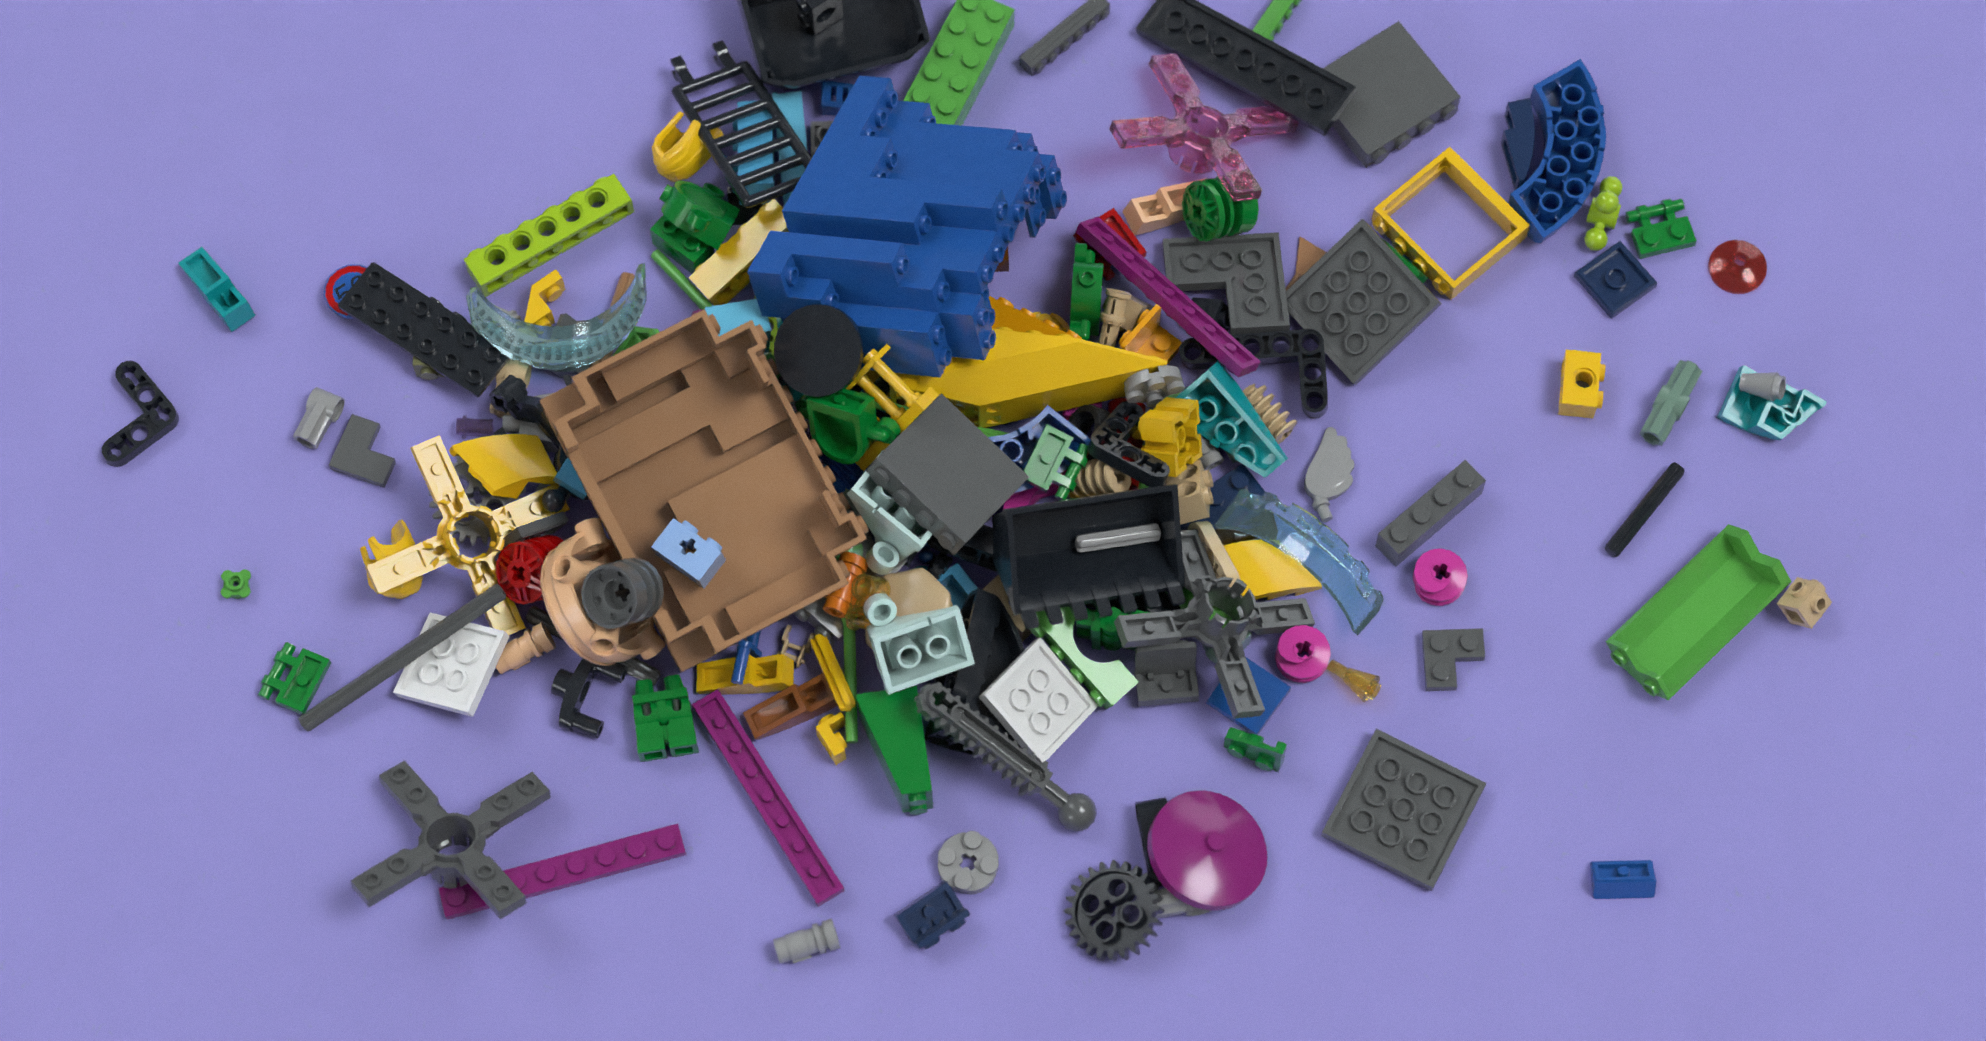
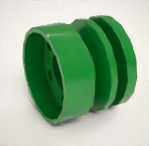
[1182,173,1259,241]

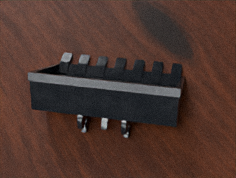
[992,484,1186,629]

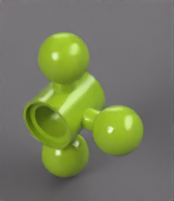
[1584,176,1623,251]

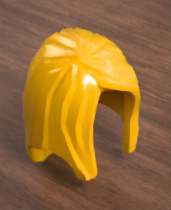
[652,111,724,182]
[360,519,423,599]

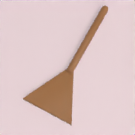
[1285,237,1327,291]

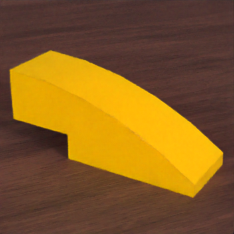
[696,654,794,694]

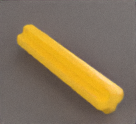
[810,634,856,712]

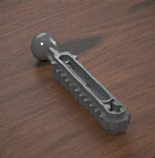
[914,682,1097,831]

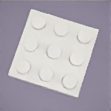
[393,613,510,717]
[979,638,1098,763]

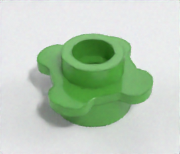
[221,569,251,599]

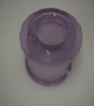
[456,415,494,439]

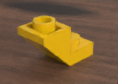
[524,269,566,335]

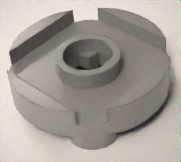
[1124,365,1185,407]
[938,831,999,894]

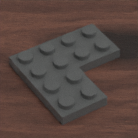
[1162,232,1290,335]

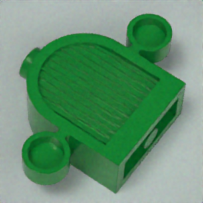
[659,180,740,250]
[1069,243,1103,340]
[795,389,901,464]

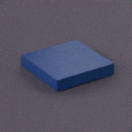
[1206,657,1291,735]

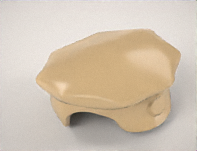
[862,568,953,650]

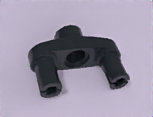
[551,659,628,738]

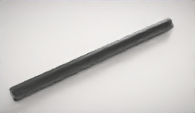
[298,584,507,731]

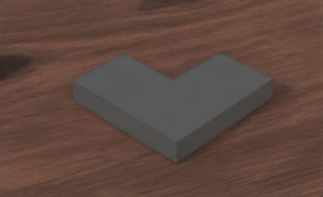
[329,414,396,488]
[495,511,568,559]

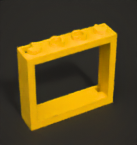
[1371,147,1530,300]

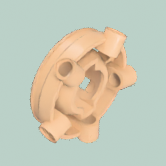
[540,518,666,666]

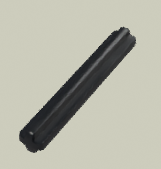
[1605,462,1685,557]

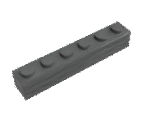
[1020,0,1110,76]

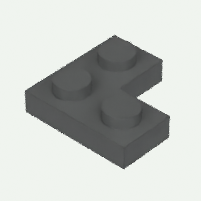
[1422,628,1485,691]

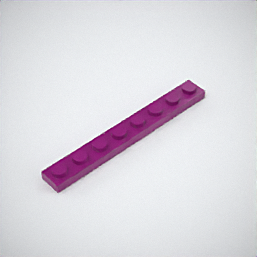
[1075,216,1261,378]
[692,689,845,907]
[439,823,686,920]

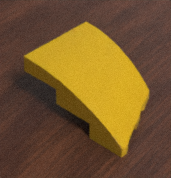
[449,434,557,499]
[1223,539,1322,600]

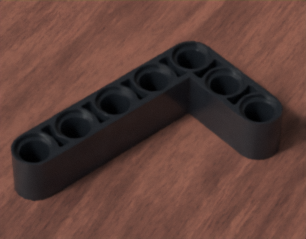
[1179,329,1328,418]

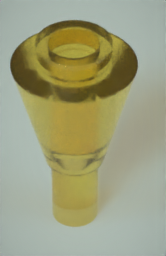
[1327,659,1381,702]

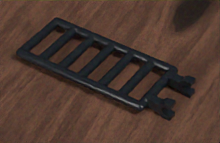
[670,40,812,208]

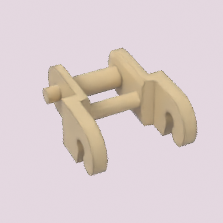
[777,625,816,668]

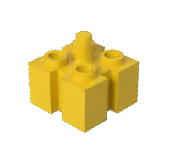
[1132,397,1202,477]

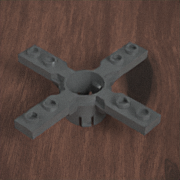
[1114,529,1315,719]
[350,760,551,919]

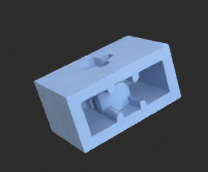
[651,518,726,589]

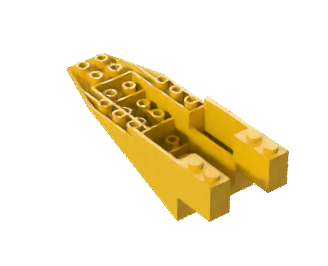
[852,327,1168,428]

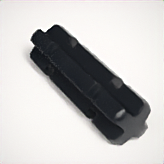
[927,552,953,580]

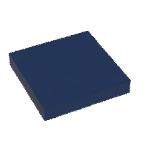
[1574,241,1658,319]

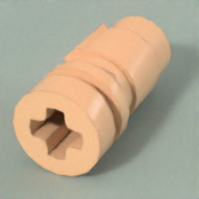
[496,622,556,674]

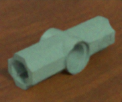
[1639,360,1702,446]

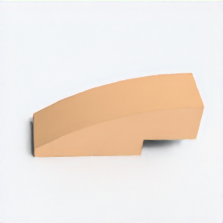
[1122,178,1207,235]

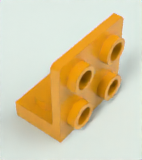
[1118,304,1182,364]

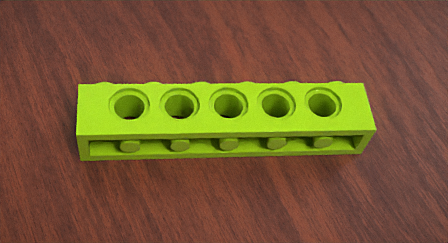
[464,174,634,298]

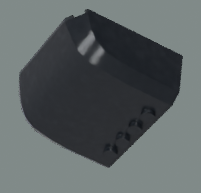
[737,0,930,90]

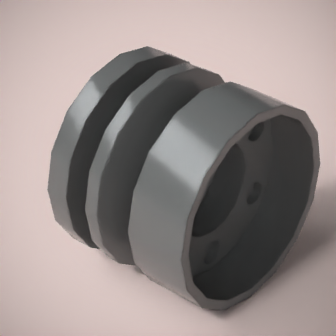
[581,557,664,629]

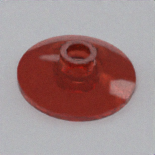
[1708,240,1767,294]

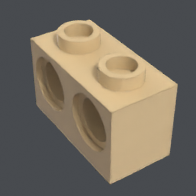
[1166,460,1214,525]

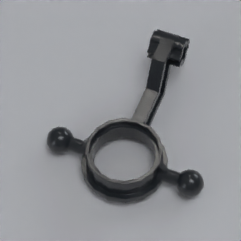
[489,375,590,512]

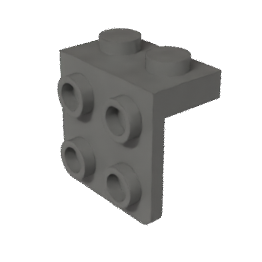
[1134,640,1199,707]

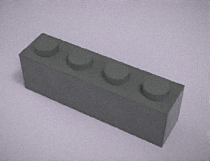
[1375,460,1486,567]

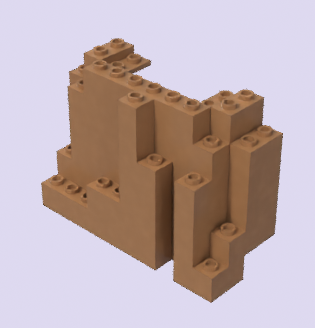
[539,309,869,673]

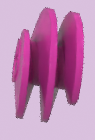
[1413,548,1468,606]
[1275,625,1331,683]

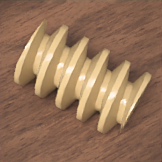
[1243,384,1297,444]
[1069,459,1131,498]

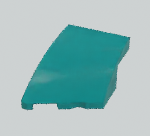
[1717,365,1827,440]

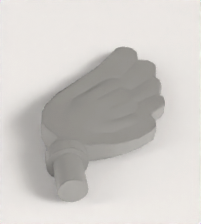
[1304,427,1355,523]

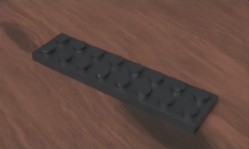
[1136,0,1357,136]

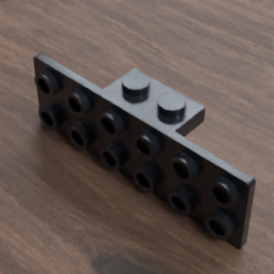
[338,262,513,397]

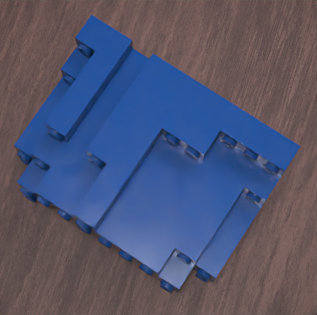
[747,76,1067,377]

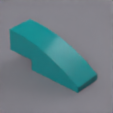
[178,247,256,332]

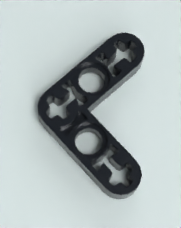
[102,360,179,467]
[1088,401,1170,487]

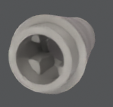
[1739,372,1786,401]

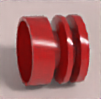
[495,534,564,605]

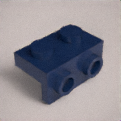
[894,880,970,949]

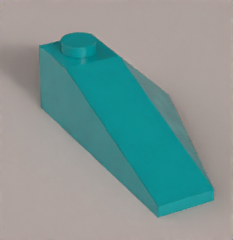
[1176,361,1288,478]

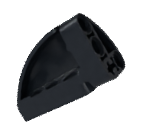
[925,588,1024,755]

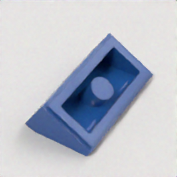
[1590,860,1657,899]

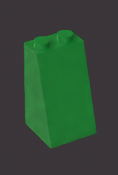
[856,686,933,815]

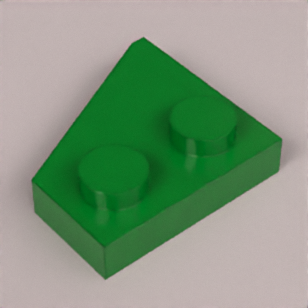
[1223,727,1287,772]

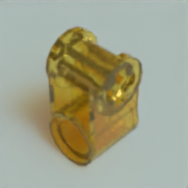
[846,574,891,631]

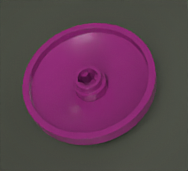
[1147,790,1267,910]

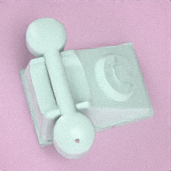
[847,450,932,575]
[863,593,975,694]

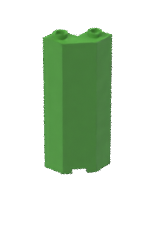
[1606,524,1792,700]

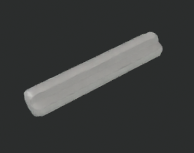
[1074,523,1161,553]

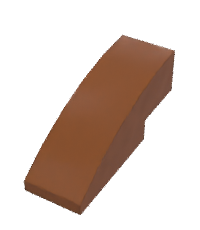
[743,673,838,740]

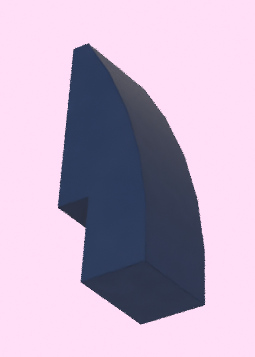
[1501,98,1535,190]

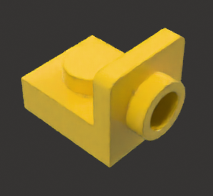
[815,712,848,765]

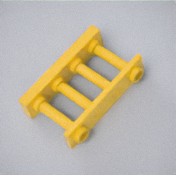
[845,344,939,471]

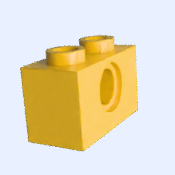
[1558,349,1606,418]

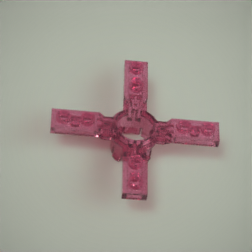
[1109,53,1299,201]

